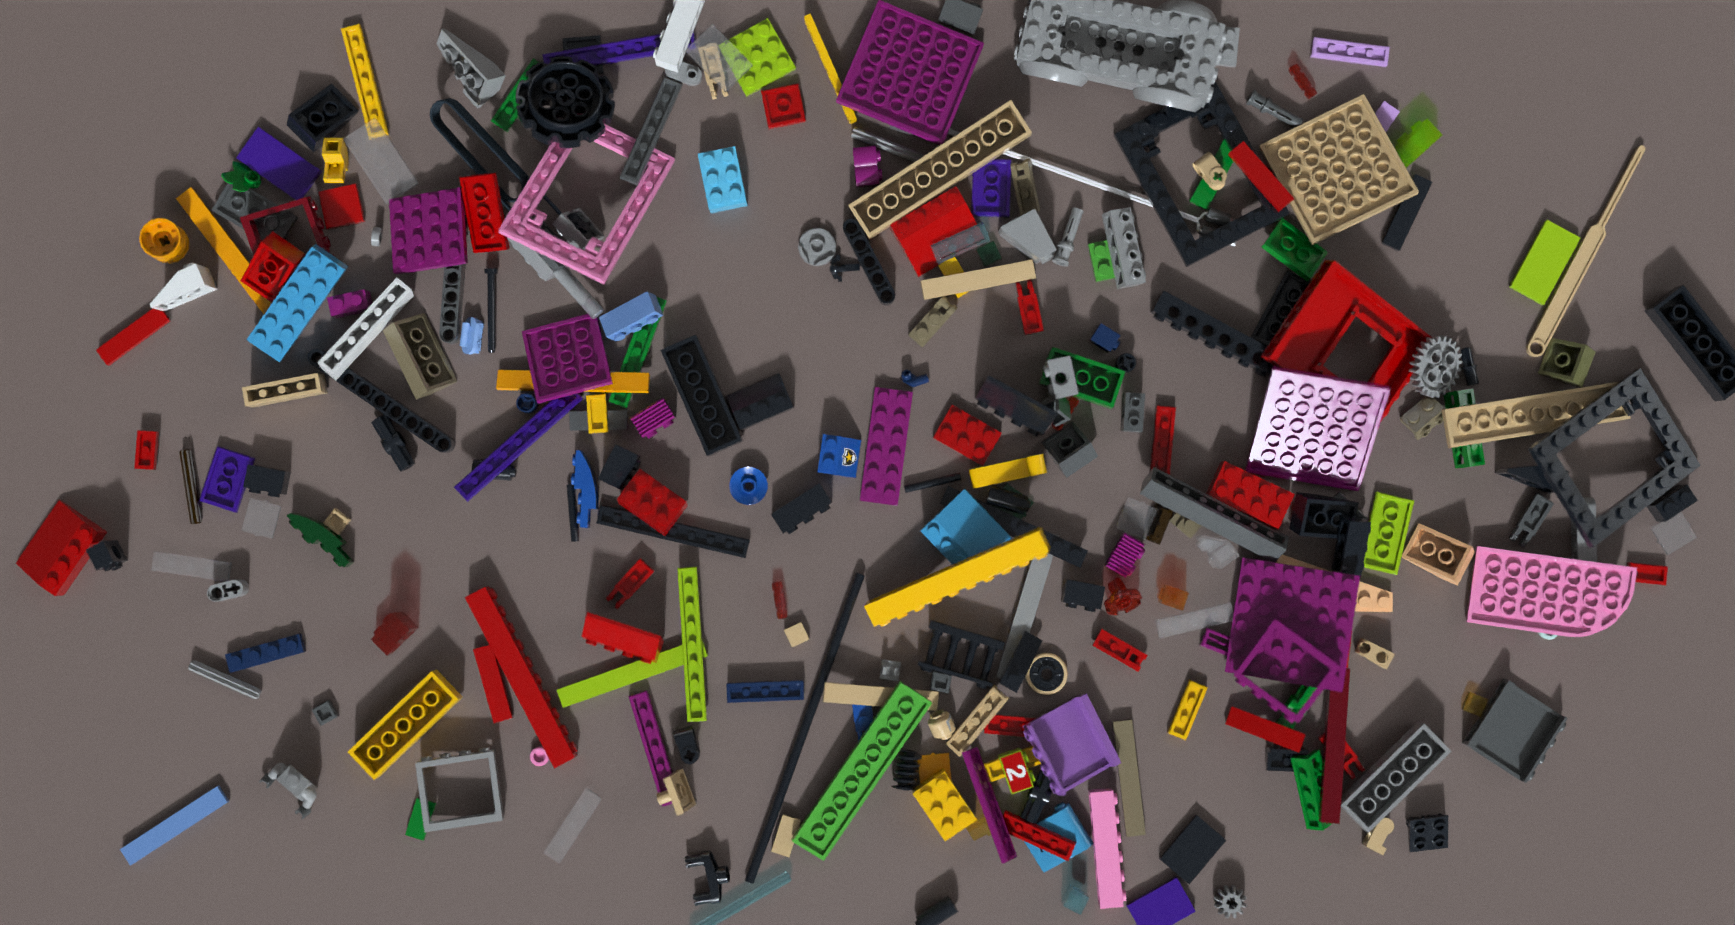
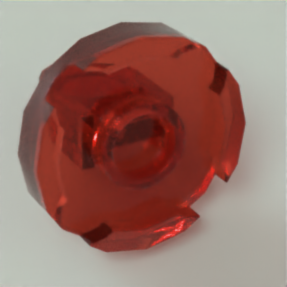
[1104,578,1142,616]

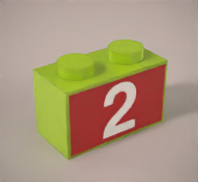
[998,748,1035,794]

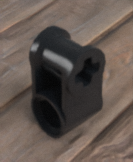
[673,725,700,764]

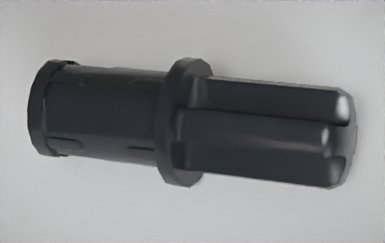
[1460,347,1479,386]

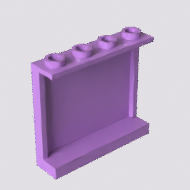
[1023,694,1121,796]

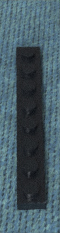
[940,486,1088,568]

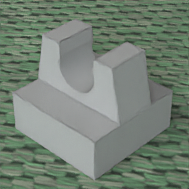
[879,659,901,681]

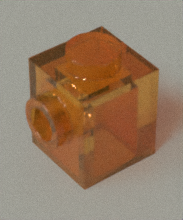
[1157,584,1189,611]

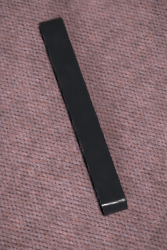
[308,349,455,453]

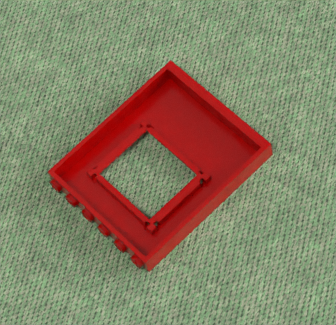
[1261,260,1432,429]

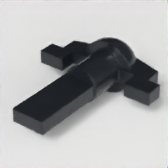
[829,255,860,282]

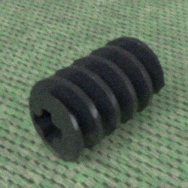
[891,748,922,791]

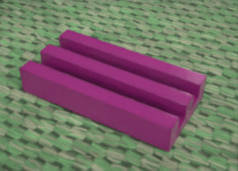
[1200,627,1230,656]

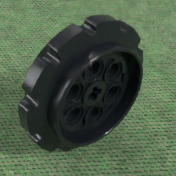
[516,56,615,148]

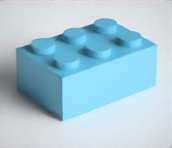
[698,146,748,213]

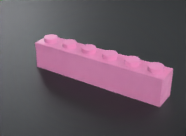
[1088,788,1126,909]

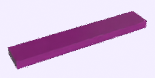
[628,690,673,807]
[962,747,1017,863]

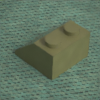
[1538,338,1595,388]

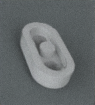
[665,62,702,86]

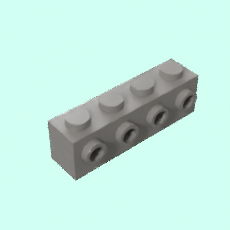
[1102,207,1146,289]

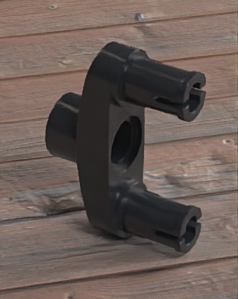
[685,850,730,906]

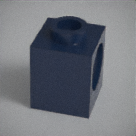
[1089,323,1121,353]

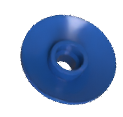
[729,467,768,505]

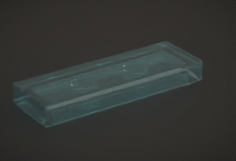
[930,222,990,264]

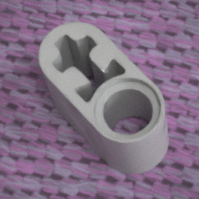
[207,579,249,602]

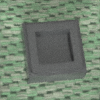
[930,671,952,694]
[311,699,339,726]

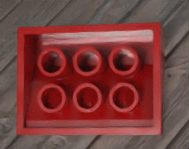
[890,186,984,277]
[16,500,107,596]

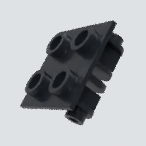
[1406,813,1448,852]

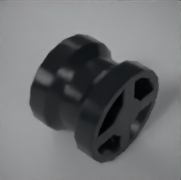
[1115,353,1136,373]

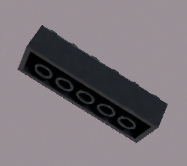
[1644,285,1735,401]
[660,335,743,457]

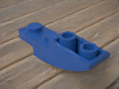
[571,450,599,528]

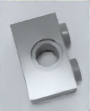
[1043,356,1078,400]

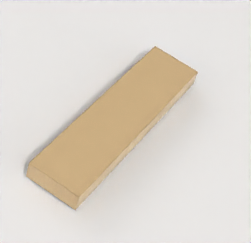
[946,686,1009,757]

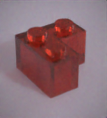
[371,611,419,656]

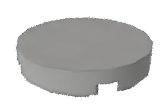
[798,228,836,266]

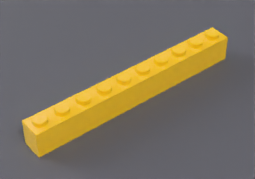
[864,527,1051,627]

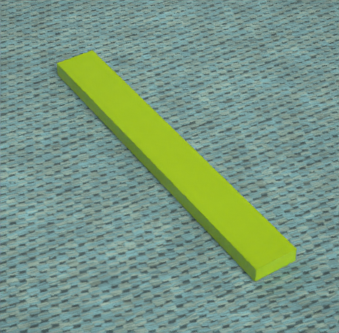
[677,567,707,722]
[557,640,708,708]

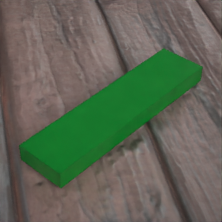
[491,58,539,133]
[1189,139,1234,210]

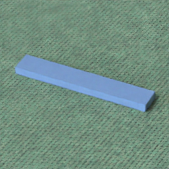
[120,786,229,865]

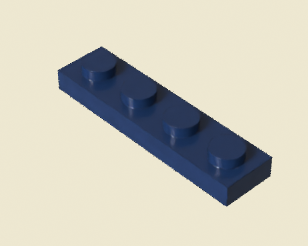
[225,633,306,673]
[726,680,804,703]

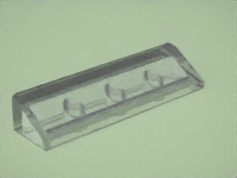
[1155,602,1233,639]

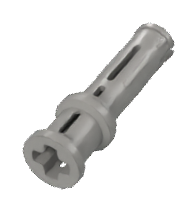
[1052,207,1084,266]

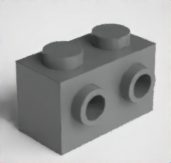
[939,0,983,35]

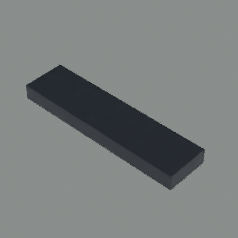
[1381,174,1432,251]

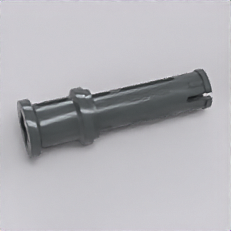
[1246,89,1303,127]

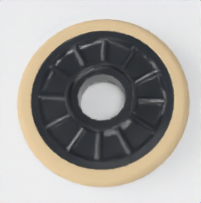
[1026,653,1068,695]

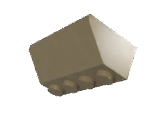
[383,313,457,399]

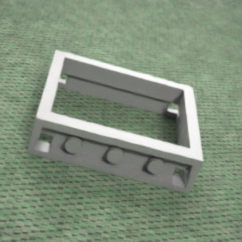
[415,747,504,832]

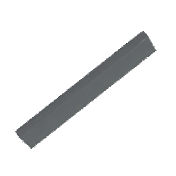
[620,77,682,186]

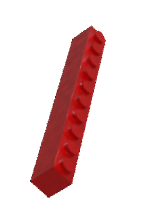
[465,586,578,769]

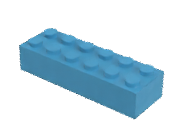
[247,244,349,362]

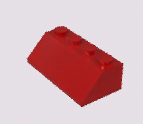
[582,612,664,665]

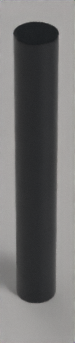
[904,473,961,493]
[566,484,579,542]

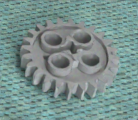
[1409,335,1463,398]

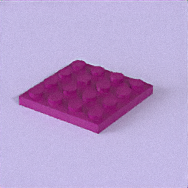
[389,187,468,275]
[522,314,613,404]

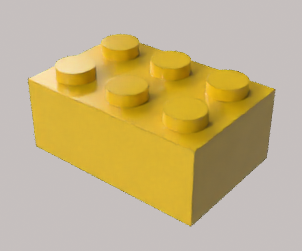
[912,769,977,841]

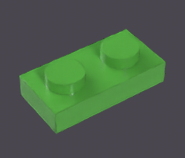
[1088,240,1115,282]

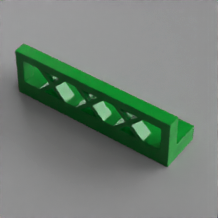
[1444,389,1485,469]
[1291,750,1333,831]

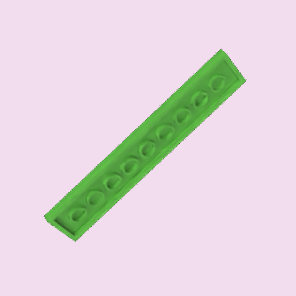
[792,681,932,861]

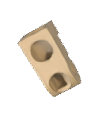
[1354,638,1395,669]
[1362,816,1394,855]

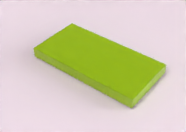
[1509,220,1581,305]
[1364,492,1414,575]

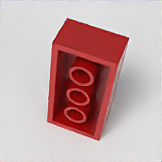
[1206,461,1295,529]

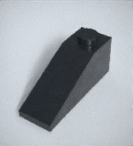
[998,631,1043,693]

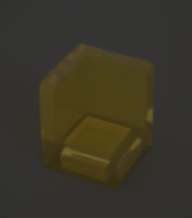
[966,813,991,841]

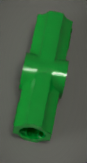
[1275,685,1316,729]

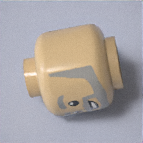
[928,710,956,740]

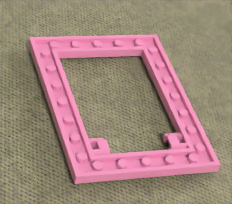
[499,113,675,284]

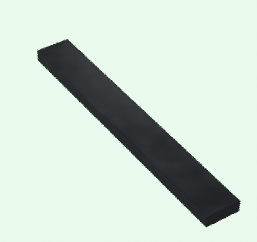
[596,505,750,558]

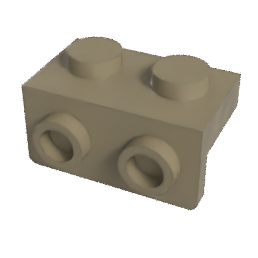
[1400,396,1445,440]

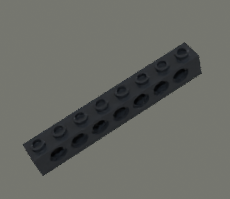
[1150,291,1271,377]

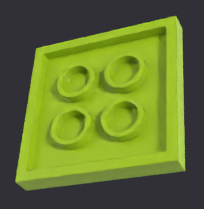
[718,18,796,97]

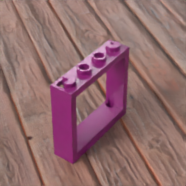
[1233,619,1341,723]

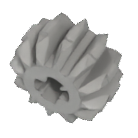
[1214,885,1247,918]

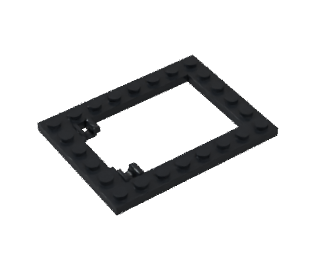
[1114,82,1290,267]
[1528,368,1701,548]

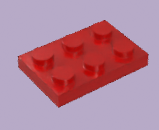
[933,405,1002,466]

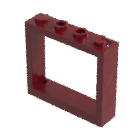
[240,196,335,257]

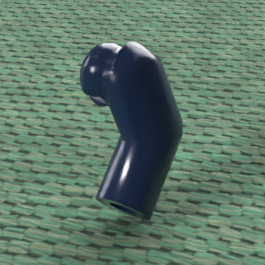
[901,369,929,387]

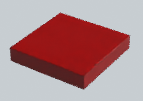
[761,83,806,129]
[318,183,365,230]

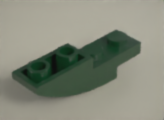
[287,513,354,568]

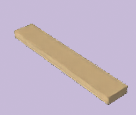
[920,259,1036,300]
[823,682,939,711]

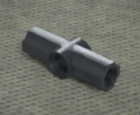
[371,414,416,472]
[1020,769,1052,824]

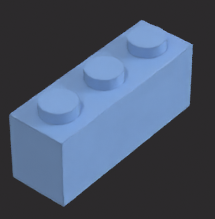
[599,291,664,341]

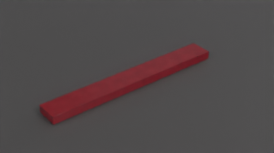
[1319,668,1350,824]

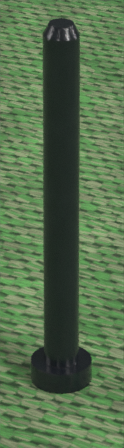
[484,268,498,353]

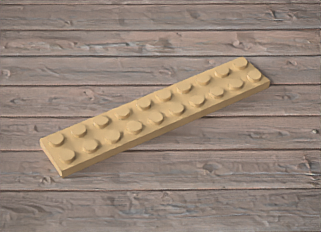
[1442,382,1631,448]

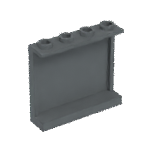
[1462,679,1568,783]

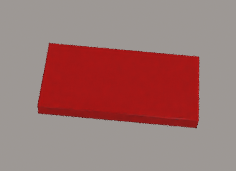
[459,172,510,253]

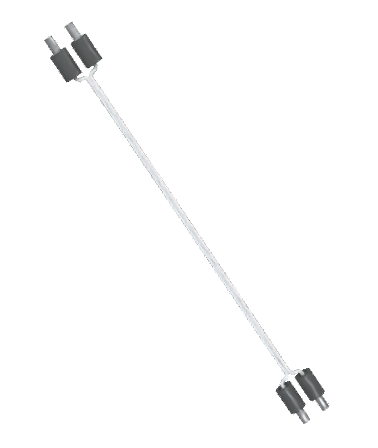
[890,125,1236,247]

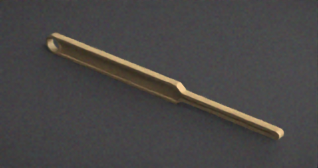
[1526,145,1645,357]

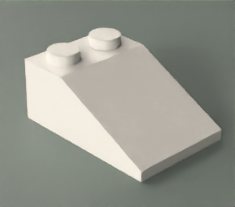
[150,263,217,312]

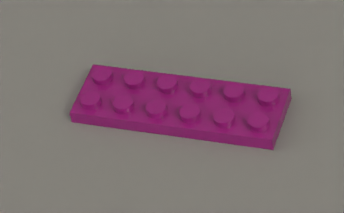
[860,387,913,506]

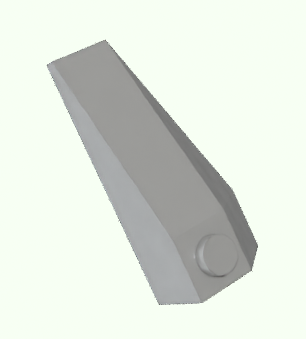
[437,28,506,108]

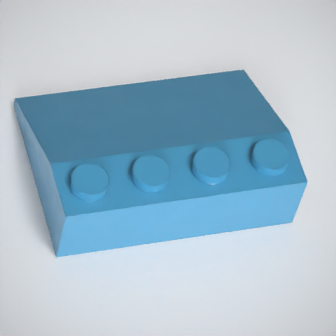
[921,489,1013,583]

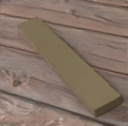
[1112,719,1146,837]

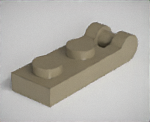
[1010,159,1040,215]
[908,296,958,348]

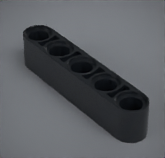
[843,218,895,306]

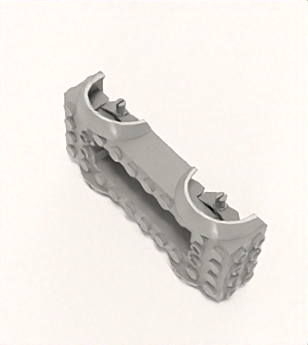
[1014,0,1228,112]

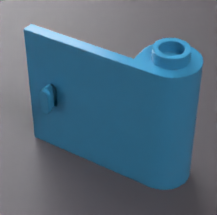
[1024,802,1094,873]

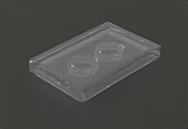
[685,24,753,92]

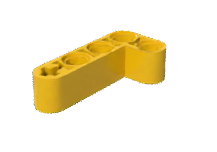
[969,454,1047,489]

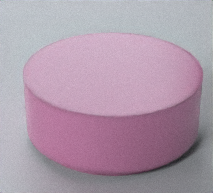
[530,746,549,766]

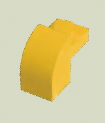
[321,138,349,183]

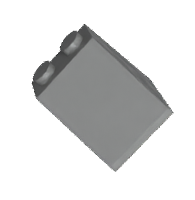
[998,209,1057,264]

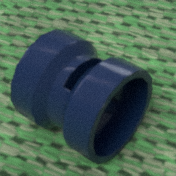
[516,393,538,413]

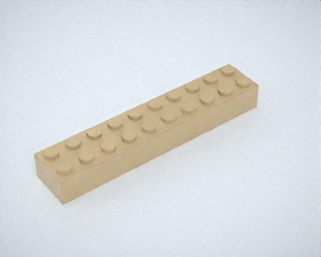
[848,100,1032,239]

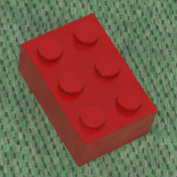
[617,469,688,536]

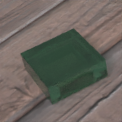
[976,241,1002,267]

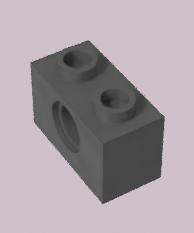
[1120,392,1145,433]

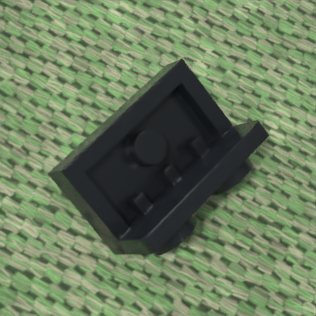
[1266,744,1309,772]

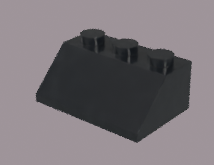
[727,373,794,431]

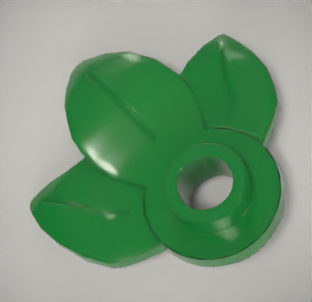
[221,161,261,192]

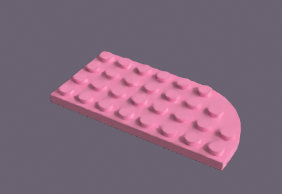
[1466,546,1637,637]

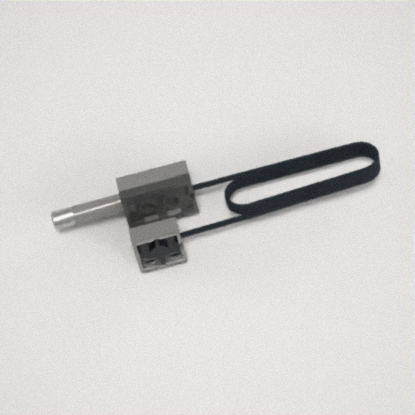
[430,98,605,319]

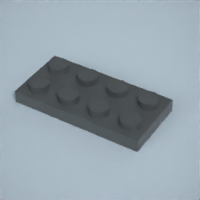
[212,183,298,240]

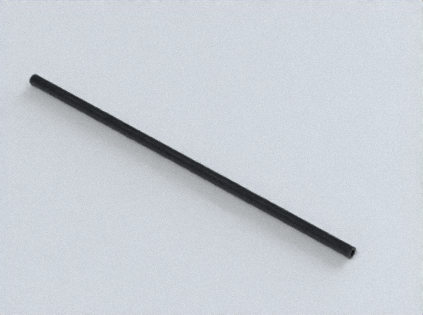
[745,572,865,884]

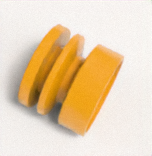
[139,218,190,264]

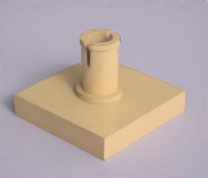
[656,768,696,816]

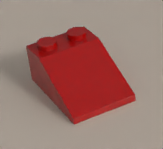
[240,232,306,303]

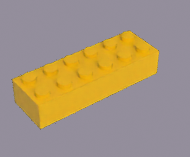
[348,669,463,780]

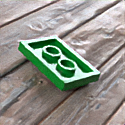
[1261,218,1328,281]

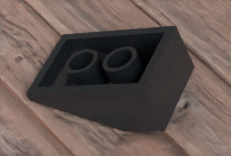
[287,83,359,152]
[1495,465,1570,494]
[1289,492,1359,539]

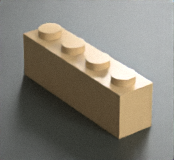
[242,373,327,408]

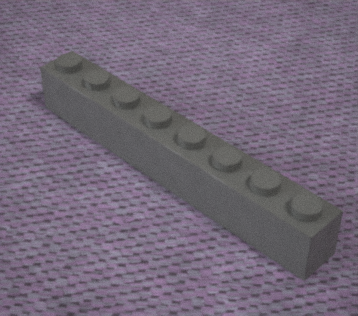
[1140,467,1289,563]

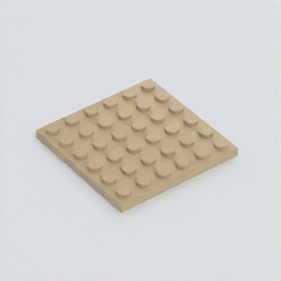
[1259,94,1419,245]

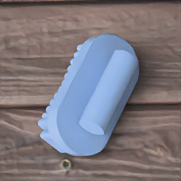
[459,317,484,355]

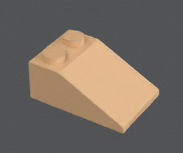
[1402,523,1475,586]

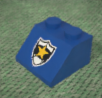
[817,434,861,478]

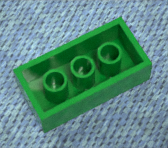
[1038,347,1126,409]

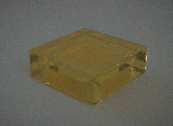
[1461,691,1488,717]

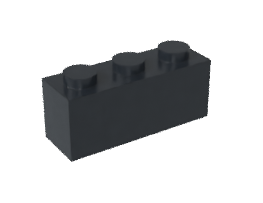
[771,483,832,534]
[1331,516,1371,578]

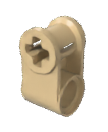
[1192,152,1227,190]

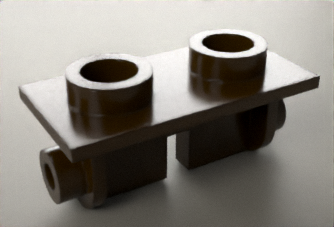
[1142,502,1173,545]

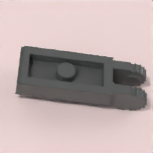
[1509,493,1554,547]

